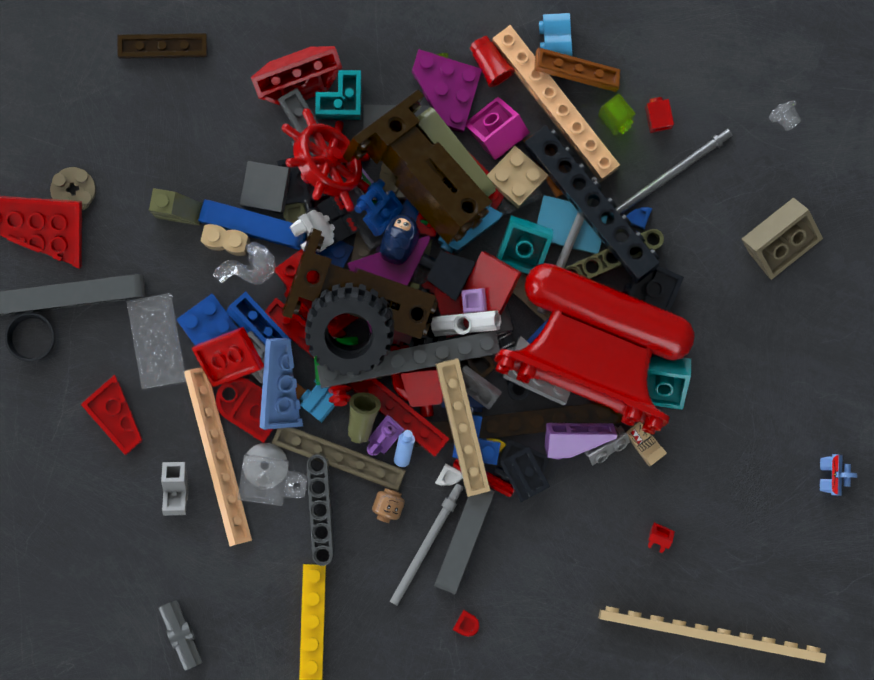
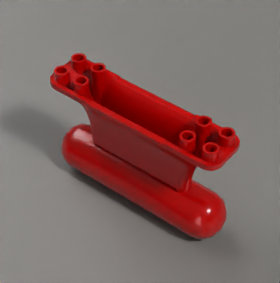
[494,263,695,434]

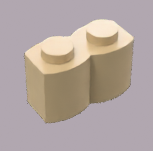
[200,224,250,256]

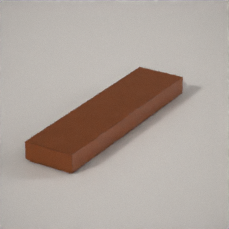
[534,48,620,92]

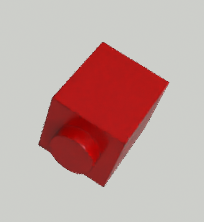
[645,97,674,133]

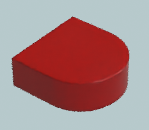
[453,610,479,637]

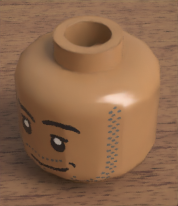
[372,488,405,523]

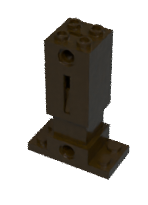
[343,89,492,245]
[282,228,438,339]

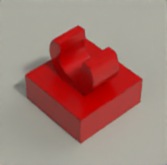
[648,522,675,553]

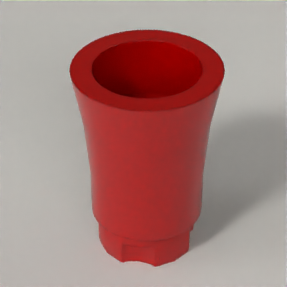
[470,36,515,87]

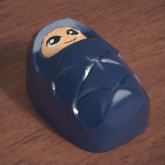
[380,214,420,265]

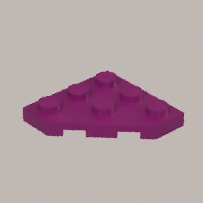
[412,49,482,133]

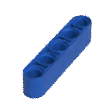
[198,199,307,250]

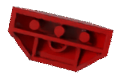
[251,46,343,106]

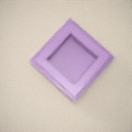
[461,288,487,313]

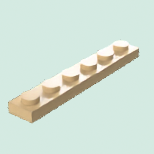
[435,358,490,497]

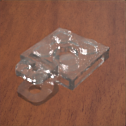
[237,454,307,506]

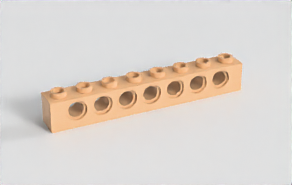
[492,25,620,183]

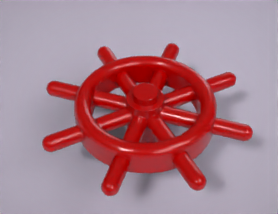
[282,108,370,212]

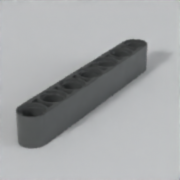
[0,274,146,316]

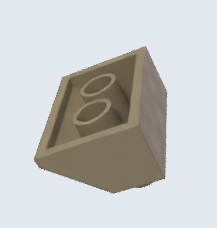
[742,198,823,280]

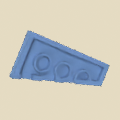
[260,338,303,430]

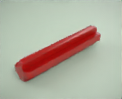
[453,458,514,497]

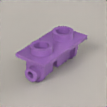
[367,415,405,456]

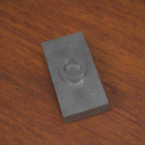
[461,365,502,409]

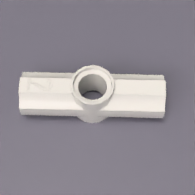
[431,310,501,336]

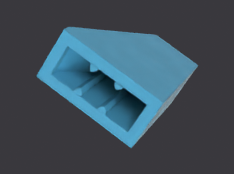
[438,206,503,254]

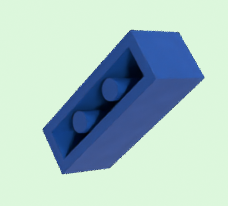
[226,291,292,346]

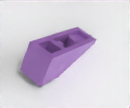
[544,423,617,460]

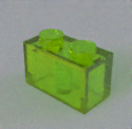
[598,93,636,136]

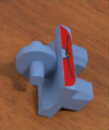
[820,454,857,496]

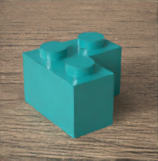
[315,70,362,120]

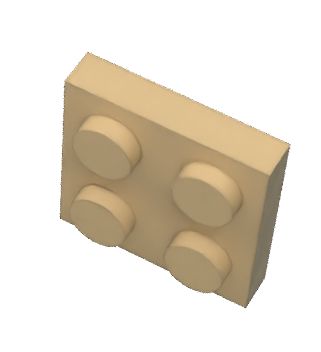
[487,146,548,208]

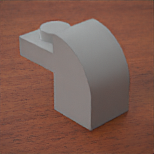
[161,462,188,516]

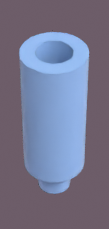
[394,430,415,467]

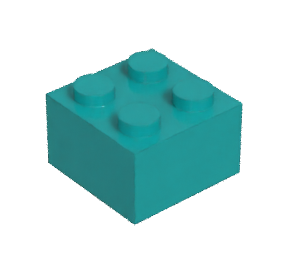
[496,215,553,274]

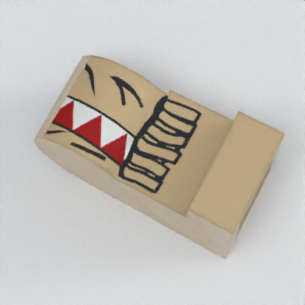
[627,422,667,466]

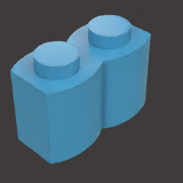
[539,13,572,56]

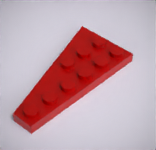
[0,196,82,269]

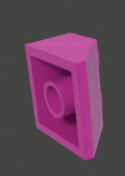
[465,97,530,160]

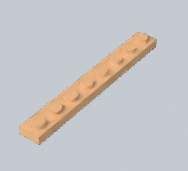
[184,367,252,546]

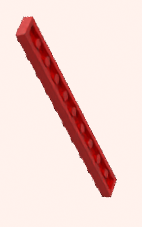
[265,298,449,457]

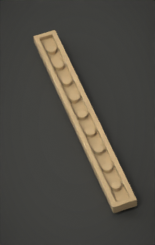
[598,606,826,663]

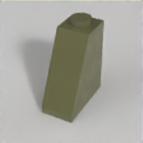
[149,188,203,226]

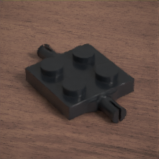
[277,141,330,212]

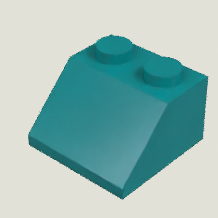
[647,354,691,410]

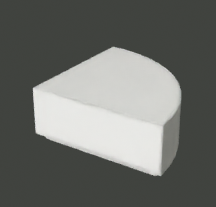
[435,464,463,486]

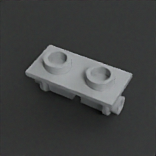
[584,425,630,466]

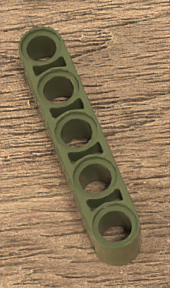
[416,107,496,197]
[565,229,664,280]

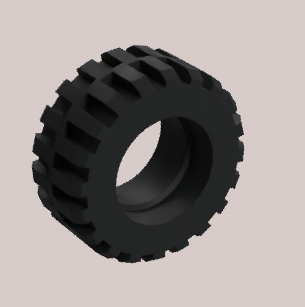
[305,283,394,376]

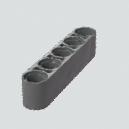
[307,453,335,566]
[434,489,495,594]

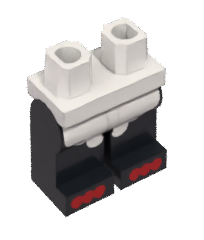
[290,196,360,252]

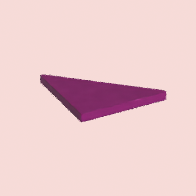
[347,235,431,333]

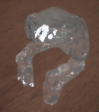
[213,242,276,285]

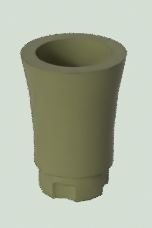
[348,392,381,444]

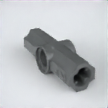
[159,600,203,671]

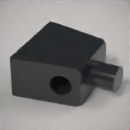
[419,251,476,302]

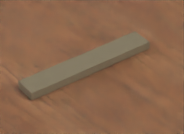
[272,427,406,491]

